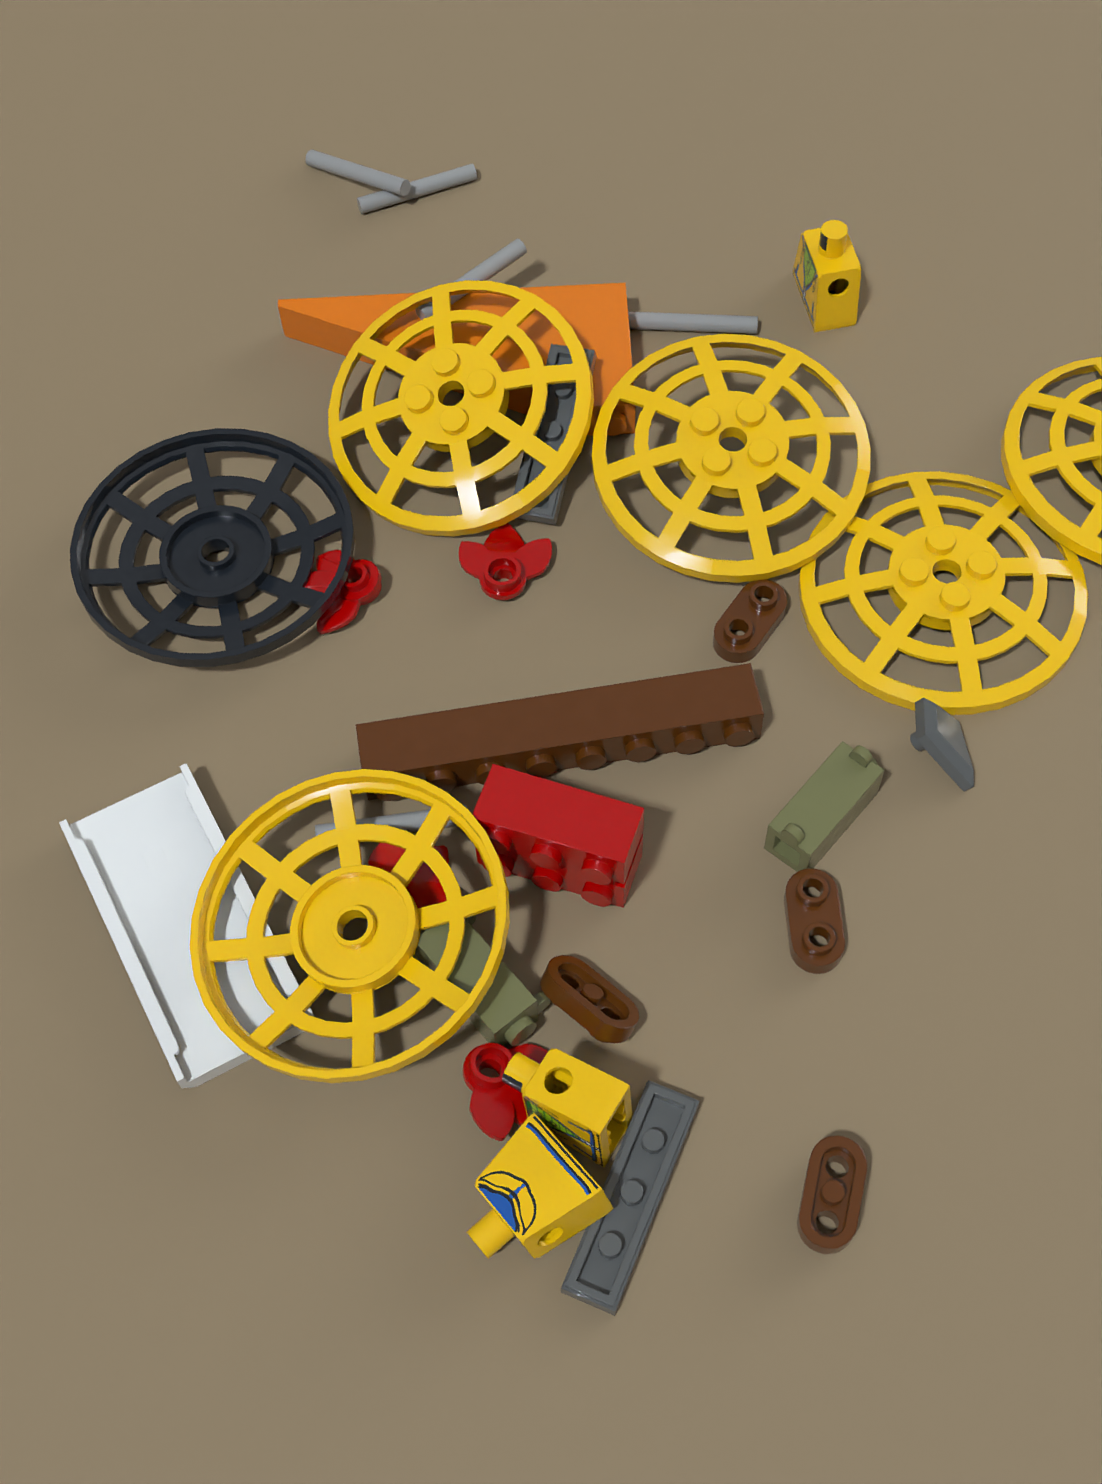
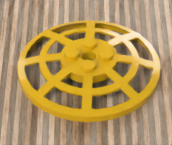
[328,280,594,537]
[592,334,871,583]
[1001,357,1102,565]
[798,471,1088,715]
[190,769,510,1083]

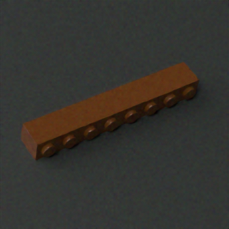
[356,663,764,801]

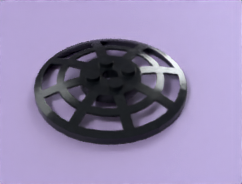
[70,428,355,667]

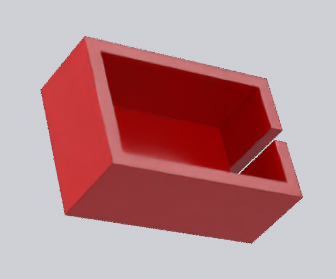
[472,764,644,908]

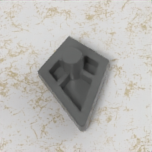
[910,697,975,792]

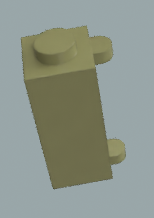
[764,741,884,872]
[416,915,551,1047]

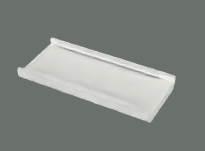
[59,763,314,1089]

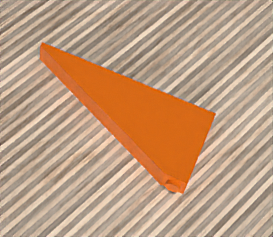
[278,282,636,436]

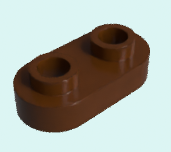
[713,579,787,663]
[784,869,845,974]
[540,955,639,1043]
[797,1136,867,1254]

